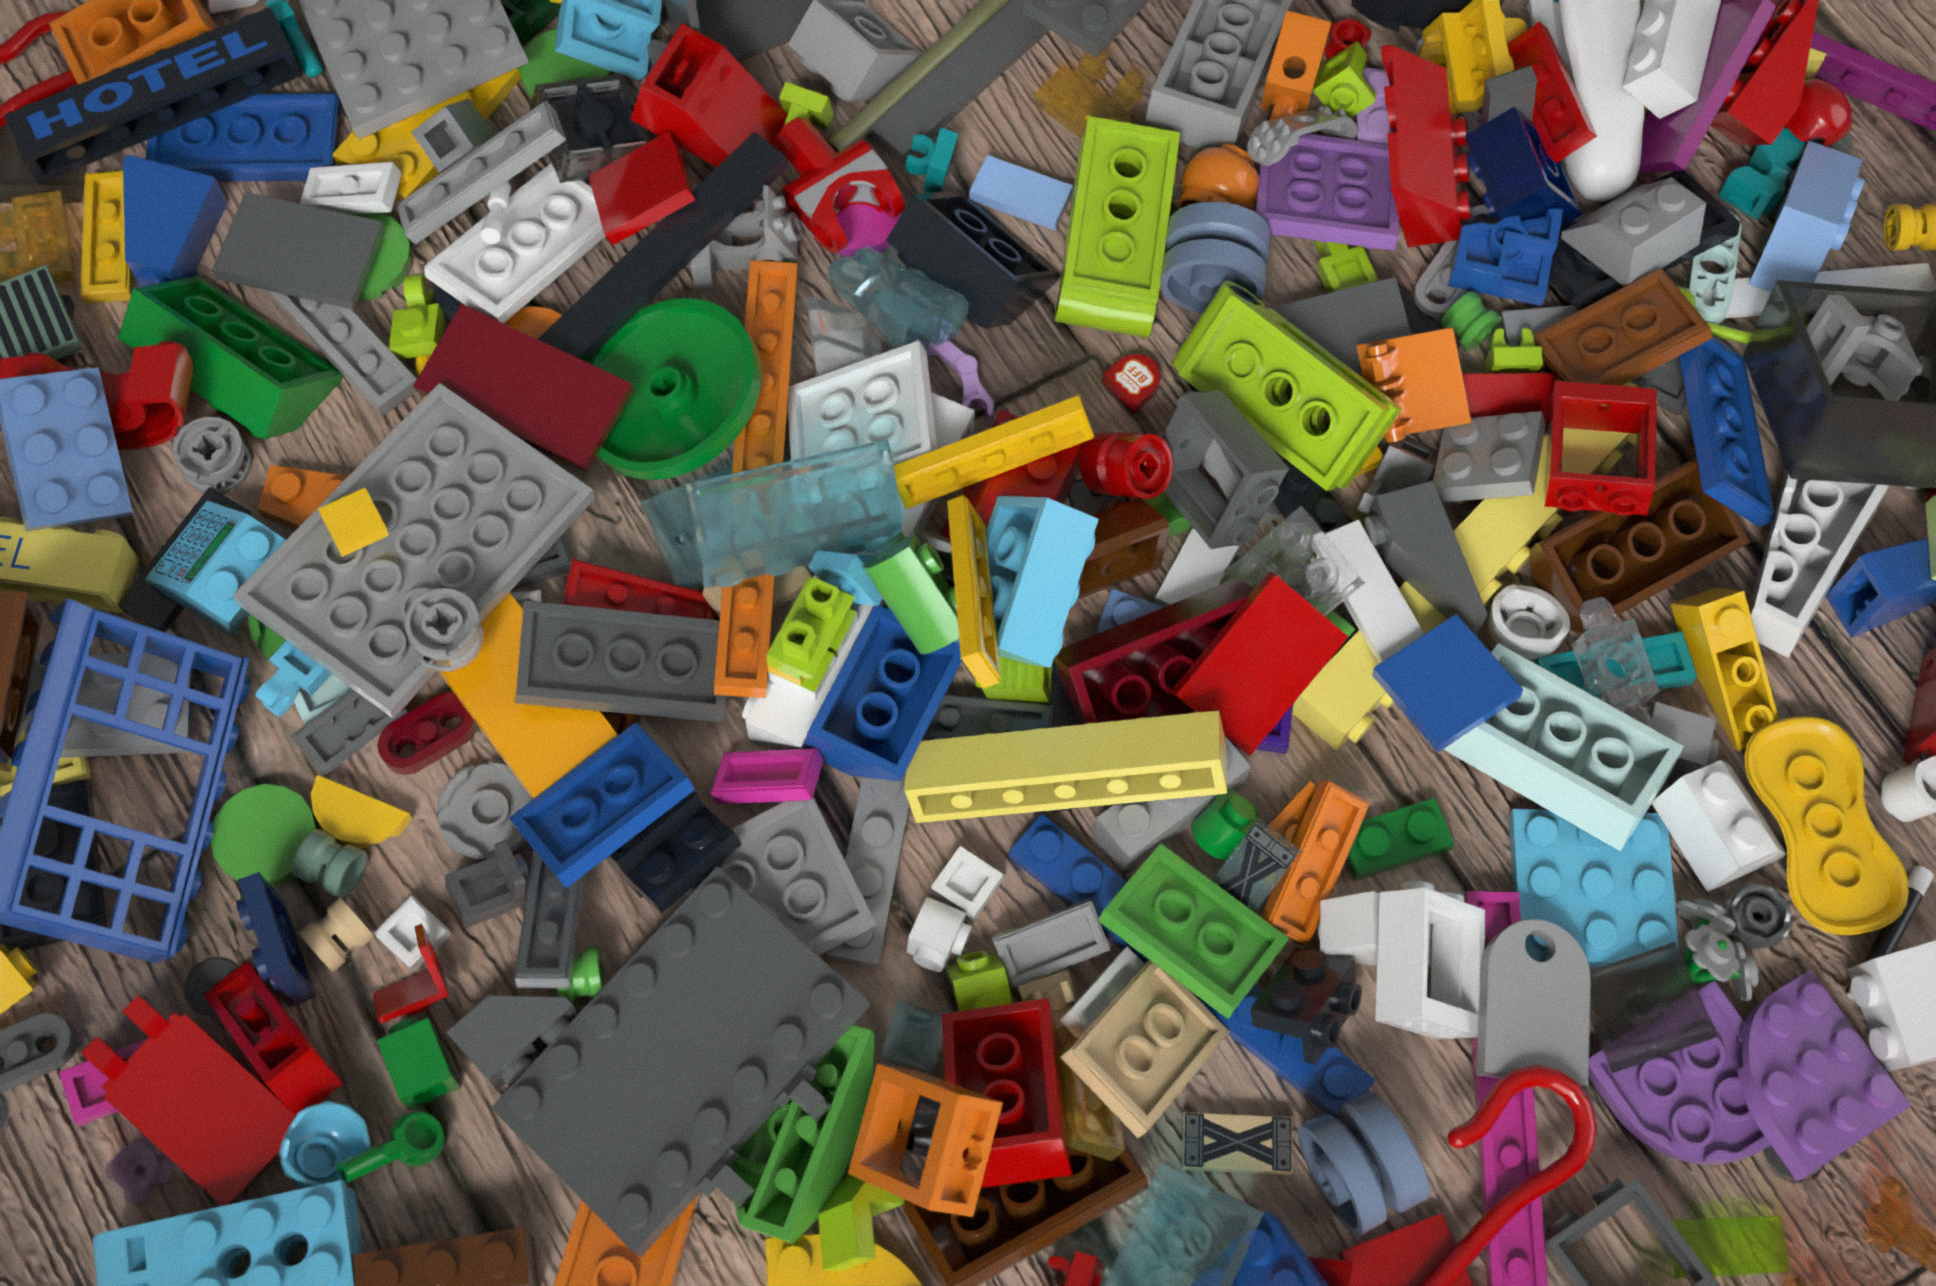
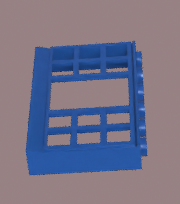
[0,598,251,964]

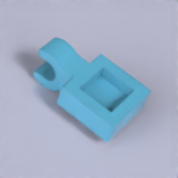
[255,641,331,718]

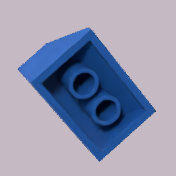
[805,605,963,782]

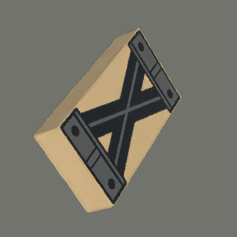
[1181,1112,1293,1175]

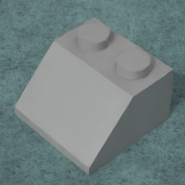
[788,0,923,102]
[1561,178,1706,287]

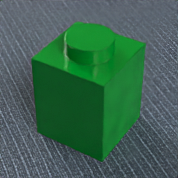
[376,1018,461,1111]

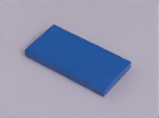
[145,93,342,182]
[1679,336,1775,527]

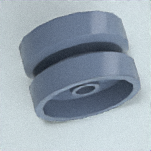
[1160,201,1271,314]
[1297,1090,1430,1237]

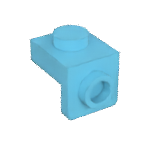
[808,550,882,606]

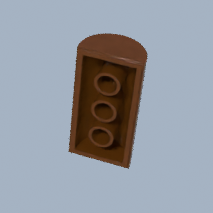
[1529,458,1750,633]
[901,1096,1149,1286]

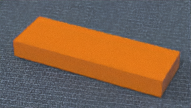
[1261,780,1370,946]

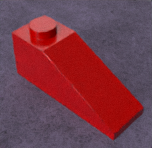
[203,961,343,1117]

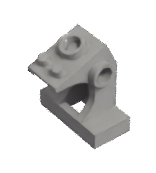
[691,184,802,291]
[1778,295,1923,405]

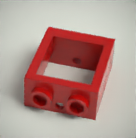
[1544,381,1657,516]

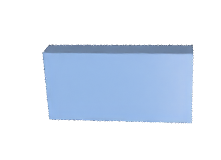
[969,155,1073,231]

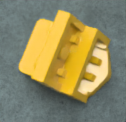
[1417,0,1528,114]

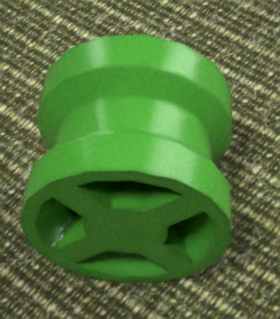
[1440,291,1501,352]
[557,945,605,1003]

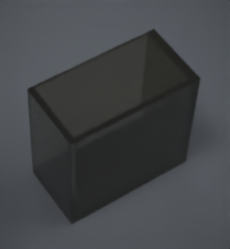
[1743,280,1936,488]

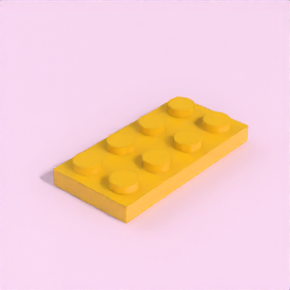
[332,67,521,202]

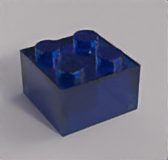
[1465,106,1583,225]

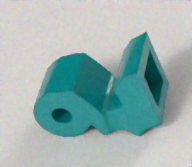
[1717,128,1805,220]

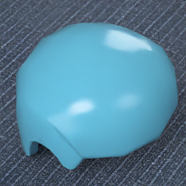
[279,1100,371,1189]

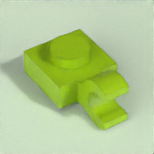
[1314,240,1379,293]
[389,273,446,360]

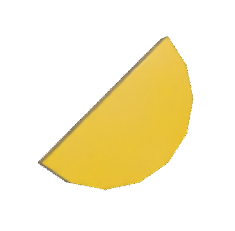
[311,775,413,849]

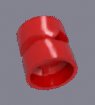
[1079,431,1174,499]

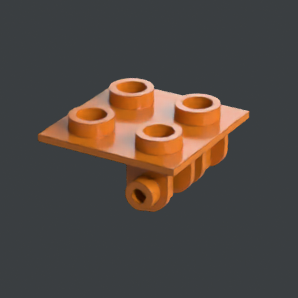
[1356,327,1472,443]

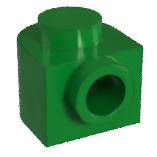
[1191,788,1266,860]

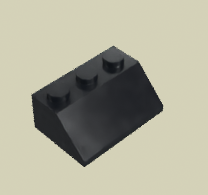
[885,190,1060,329]

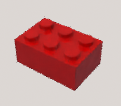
[941,998,1072,1188]

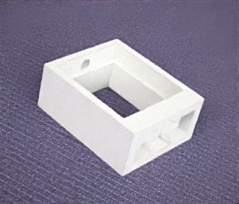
[1375,881,1485,1040]

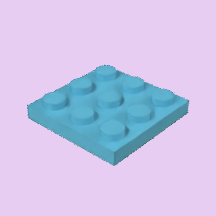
[1508,809,1680,970]

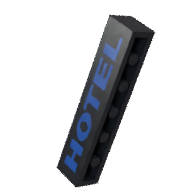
[4,7,302,184]

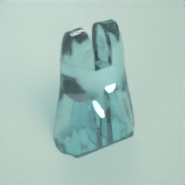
[828,246,969,350]

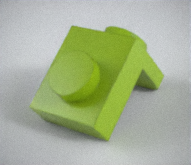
[946,951,1012,1012]

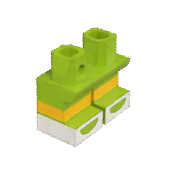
[766,577,858,701]

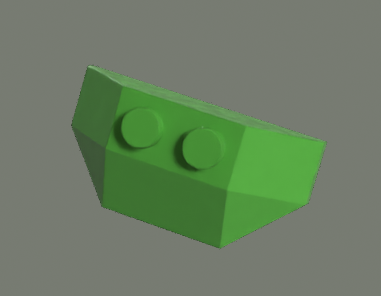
[730,1025,875,1244]

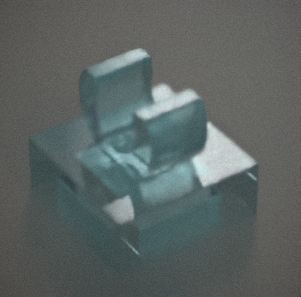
[882,1001,943,1071]

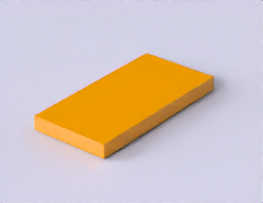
[438,592,618,799]

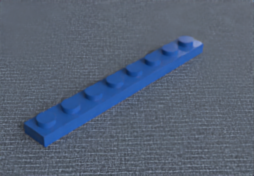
[1008,814,1376,1120]

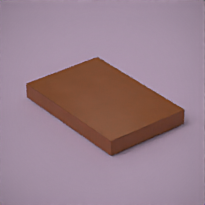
[1533,268,1712,386]

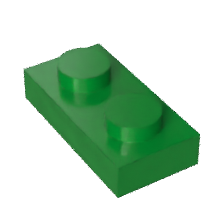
[1346,798,1455,881]

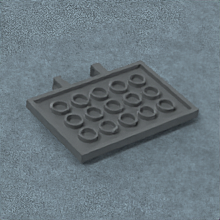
[491,867,871,1257]

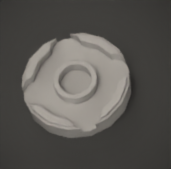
[437,761,533,863]

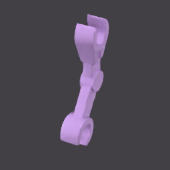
[914,319,994,424]

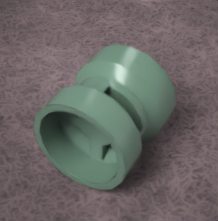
[292,829,367,899]

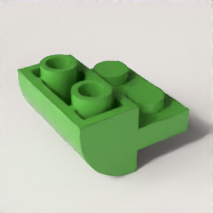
[862,531,959,654]

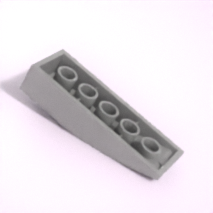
[1144,0,1296,150]

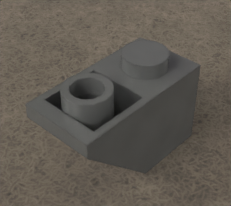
[446,995,578,1091]

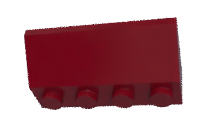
[1054,578,1254,725]

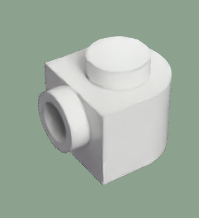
[1881,755,1936,822]
[906,897,972,972]

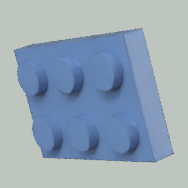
[0,367,133,532]

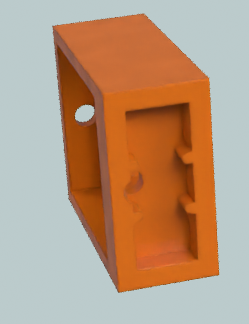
[848,1063,1003,1217]

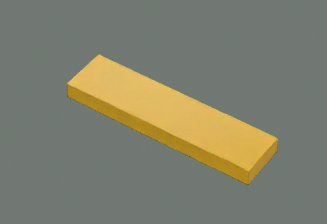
[888,395,1094,509]
[947,495,1001,688]

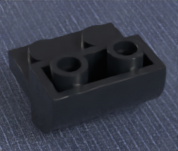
[605,791,742,914]

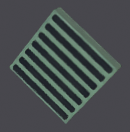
[0,265,83,363]

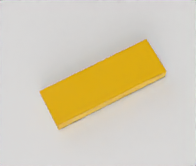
[80,171,134,304]

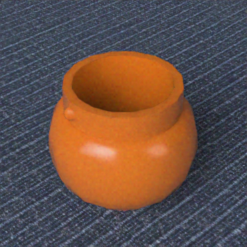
[1177,144,1260,210]

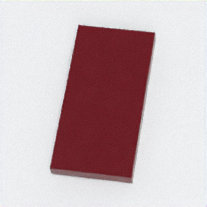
[413,304,634,473]

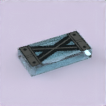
[1212,819,1302,913]

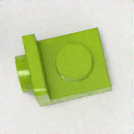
[1313,42,1377,118]

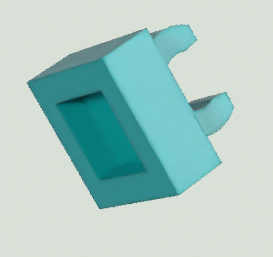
[904,128,958,193]

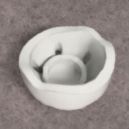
[1487,584,1570,661]

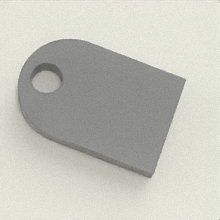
[1476,919,1591,1089]

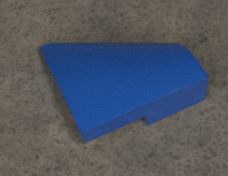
[1448,208,1563,306]

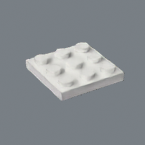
[788,340,937,511]

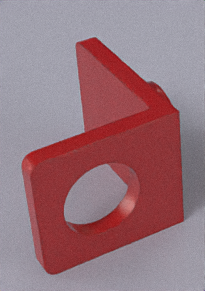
[373,923,449,1023]

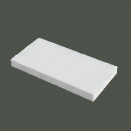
[424,161,606,323]

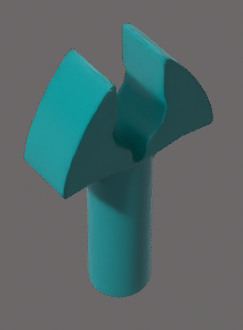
[264,0,324,78]

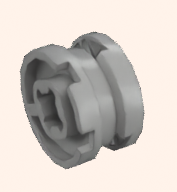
[172,417,252,494]
[404,588,484,671]

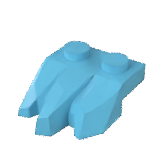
[555,0,662,81]

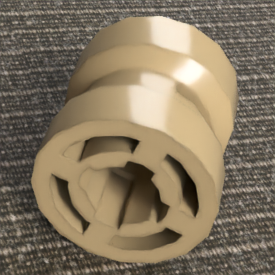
[298,898,375,972]

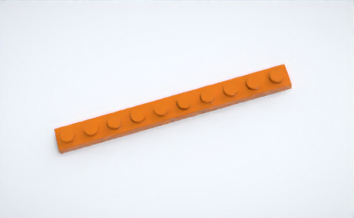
[714,260,798,698]

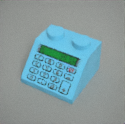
[145,501,286,638]

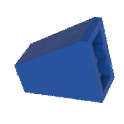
[123,154,227,287]
[1825,538,1936,638]

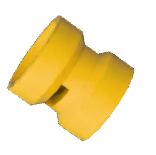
[1883,204,1936,251]

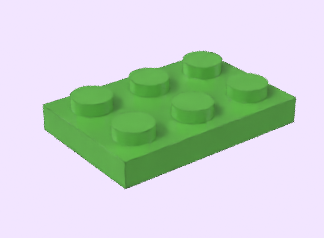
[1098,843,1290,1019]

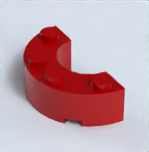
[0,341,194,450]

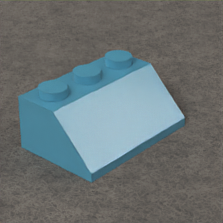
[955,496,1099,668]

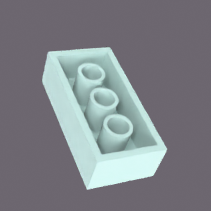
[1443,643,1684,851]

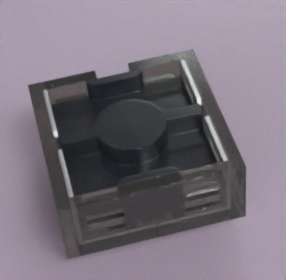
[529,74,652,183]

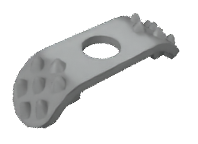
[1247,106,1359,165]

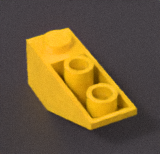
[1670,588,1779,751]

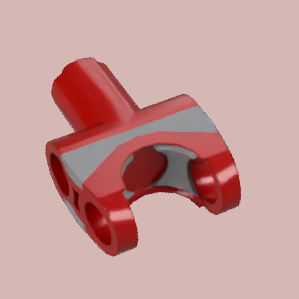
[775,117,905,254]

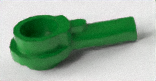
[337,1111,444,1183]

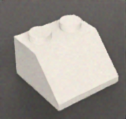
[1652,760,1787,892]
[1848,940,1936,1072]

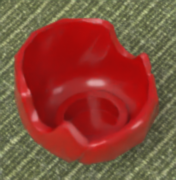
[1785,79,1852,147]

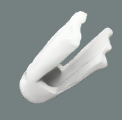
[1526,0,1644,202]

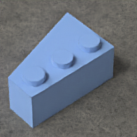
[1749,141,1865,304]

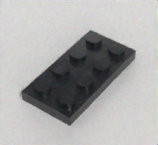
[1549,170,1740,311]

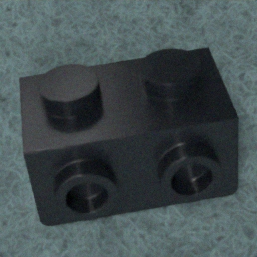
[1250,947,1362,1065]

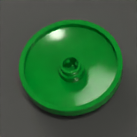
[587,298,762,480]

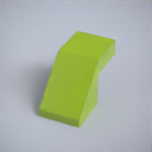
[818,1168,905,1271]

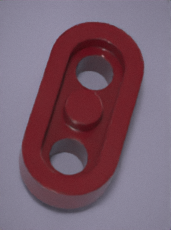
[377,693,478,775]

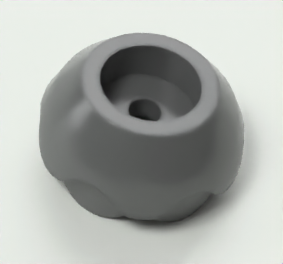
[1725,883,1793,949]

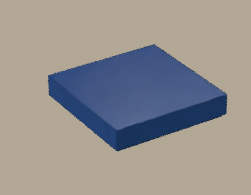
[1372,614,1523,752]

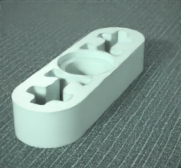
[1686,211,1742,325]

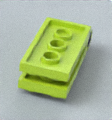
[1054,116,1180,338]
[1171,280,1403,491]

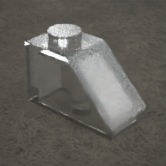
[807,297,881,377]

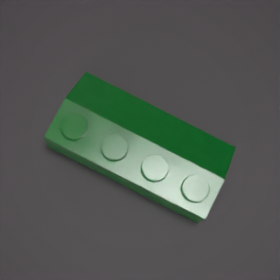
[118,275,343,440]

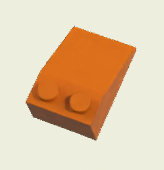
[49,0,217,85]

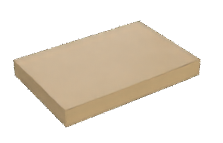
[1060,959,1230,1138]

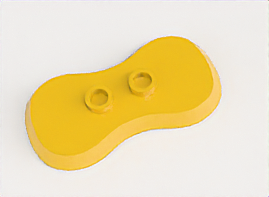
[1744,716,1909,935]

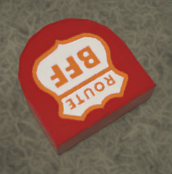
[1102,354,1161,413]

